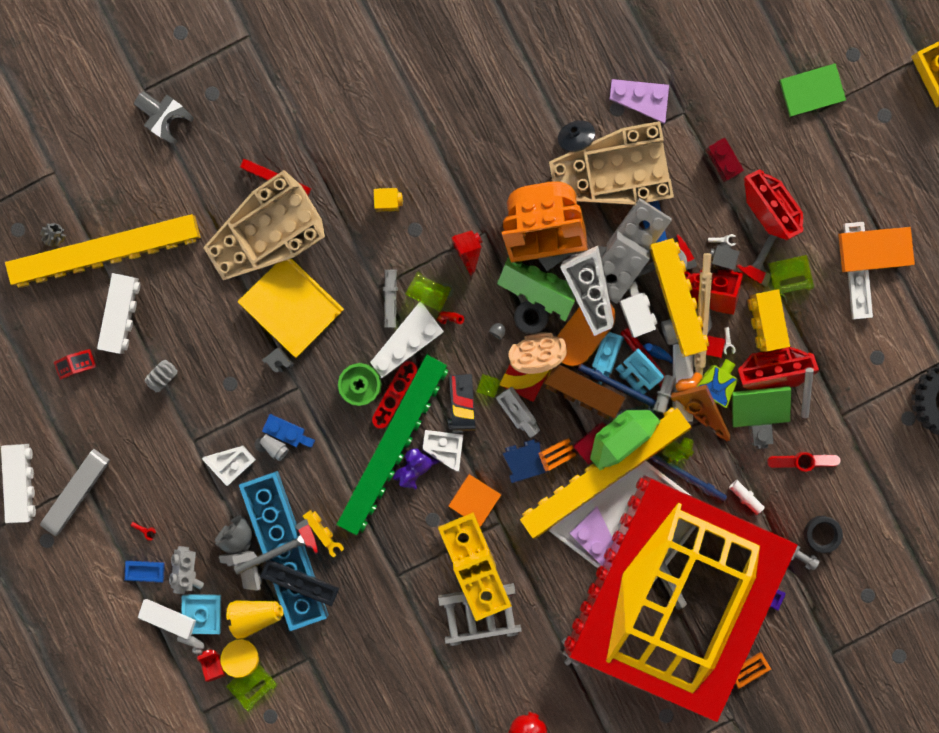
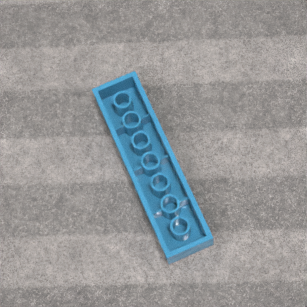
[239,471,328,631]

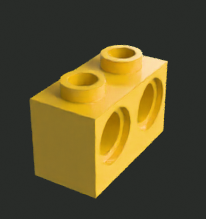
[374,188,403,212]

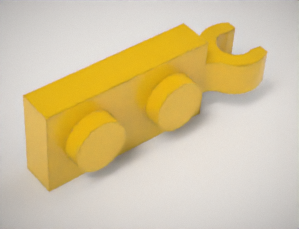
[303,510,344,557]

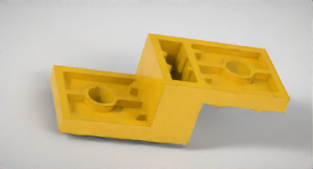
[438,512,512,621]

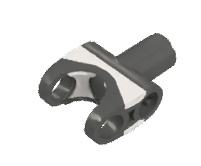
[134,91,194,145]

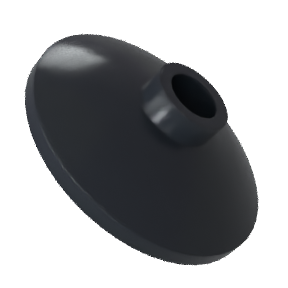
[558,120,596,152]

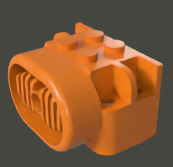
[502,181,588,263]

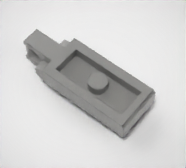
[496,387,540,438]

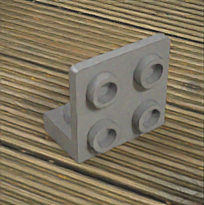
[219,551,261,591]

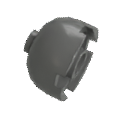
[215,515,253,554]

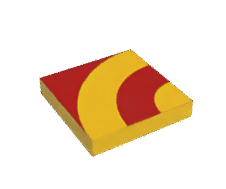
[499,364,549,402]

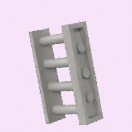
[438,583,521,646]

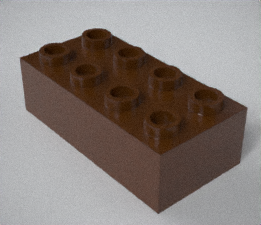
[543,365,625,420]

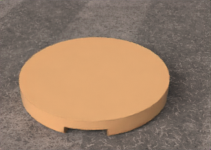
[509,332,567,374]

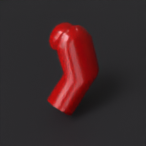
[437,311,464,325]

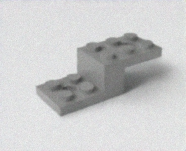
[601,198,672,304]

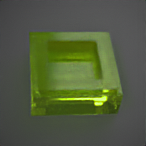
[477,374,501,398]

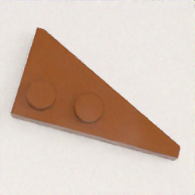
[671,384,730,441]

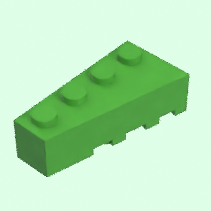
[497,257,575,322]

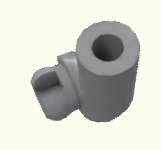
[177,635,204,654]

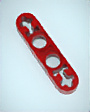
[239,158,311,196]
[372,361,417,428]

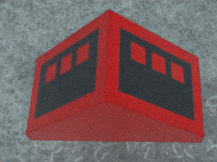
[54,349,97,380]

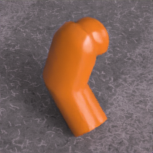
[675,372,702,391]

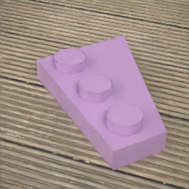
[609,79,669,124]
[569,506,613,566]

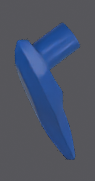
[643,343,673,364]

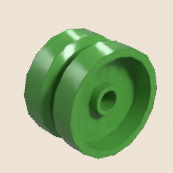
[338,363,382,406]

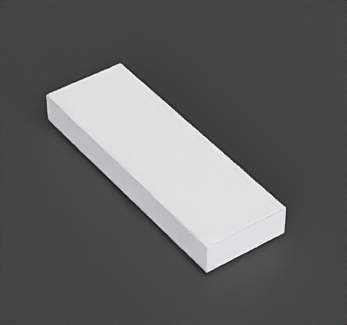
[138,599,196,639]

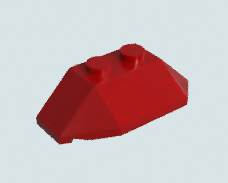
[744,169,803,240]
[738,347,819,390]

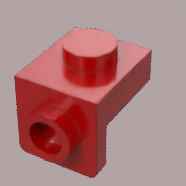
[197,650,226,682]

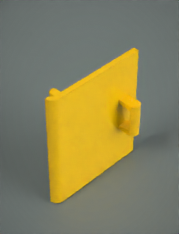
[238,258,344,358]

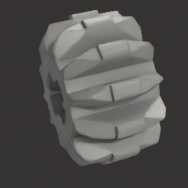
[144,360,177,392]

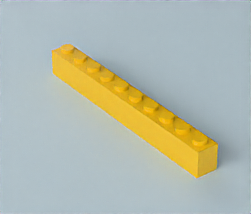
[5,214,201,288]
[520,408,692,539]

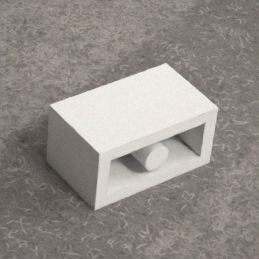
[619,293,657,338]

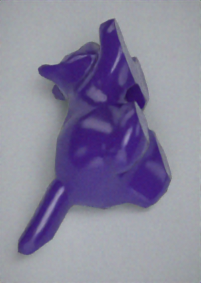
[393,448,440,489]

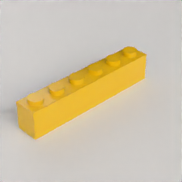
[649,238,709,358]

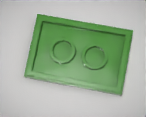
[779,63,846,117]
[732,386,791,427]

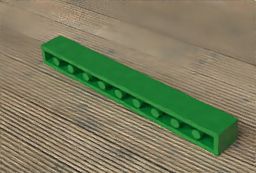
[336,355,449,535]

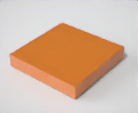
[448,474,501,527]

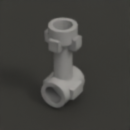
[791,546,819,570]

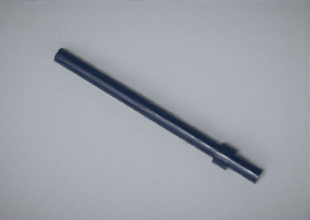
[578,364,671,412]
[649,454,727,502]

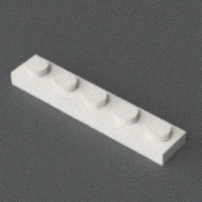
[843,222,873,319]

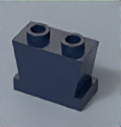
[502,439,548,483]

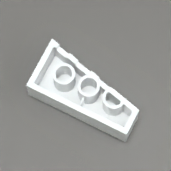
[560,246,614,336]
[370,301,444,378]

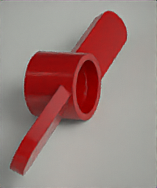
[767,452,840,472]

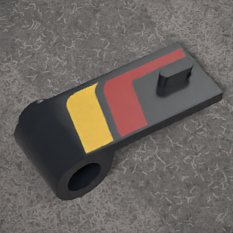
[448,374,476,433]

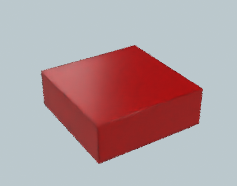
[706,336,725,358]

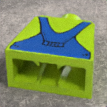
[697,359,738,408]

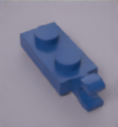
[262,414,315,448]

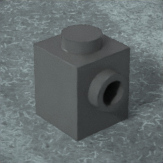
[709,243,740,271]
[748,424,773,449]

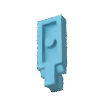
[592,332,624,386]

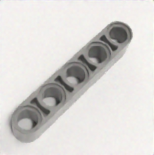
[40,449,110,536]

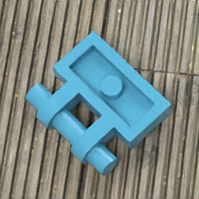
[615,348,664,394]

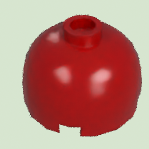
[508,712,547,733]

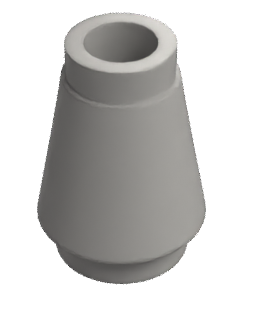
[260,434,289,461]

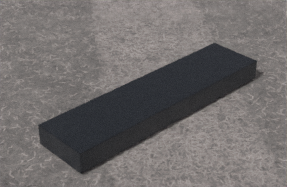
[260,559,340,607]

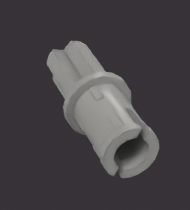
[653,375,675,414]

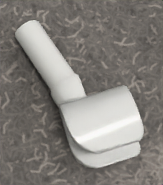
[708,234,736,246]
[723,327,736,355]

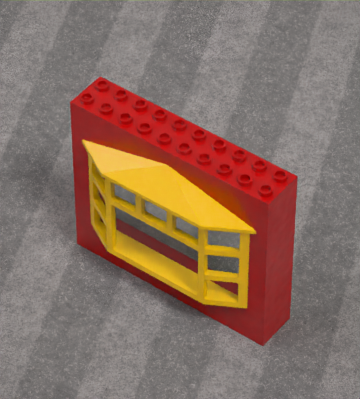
[564,475,798,722]

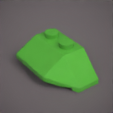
[590,410,660,470]

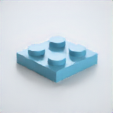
[182,594,221,634]

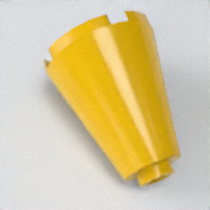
[227,600,283,639]

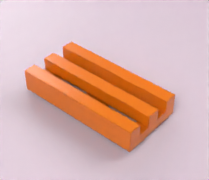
[538,438,576,471]
[735,652,771,689]

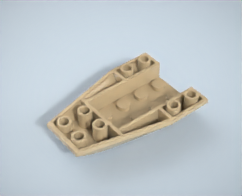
[549,121,674,205]
[203,170,325,280]

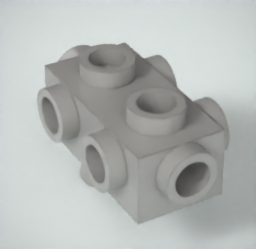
[169,546,204,594]

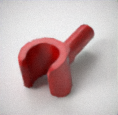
[130,522,156,540]

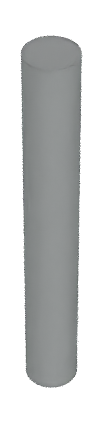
[801,368,814,418]

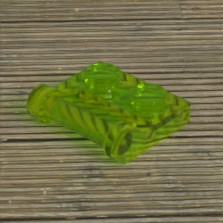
[768,255,814,296]
[405,271,452,311]
[226,663,277,712]

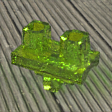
[662,437,694,464]

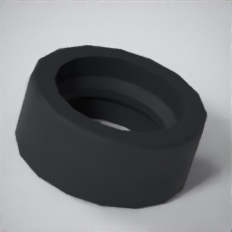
[804,516,843,553]

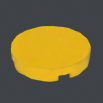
[221,639,259,679]

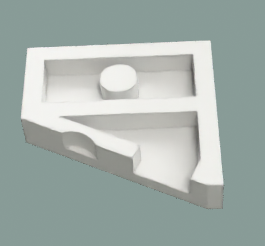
[423,430,463,472]
[202,446,256,486]

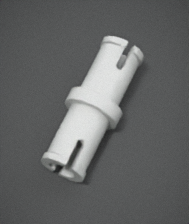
[729,480,764,515]

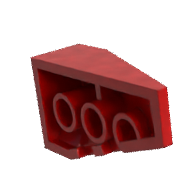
[452,230,483,276]
[660,270,743,315]

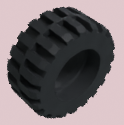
[911,365,939,435]

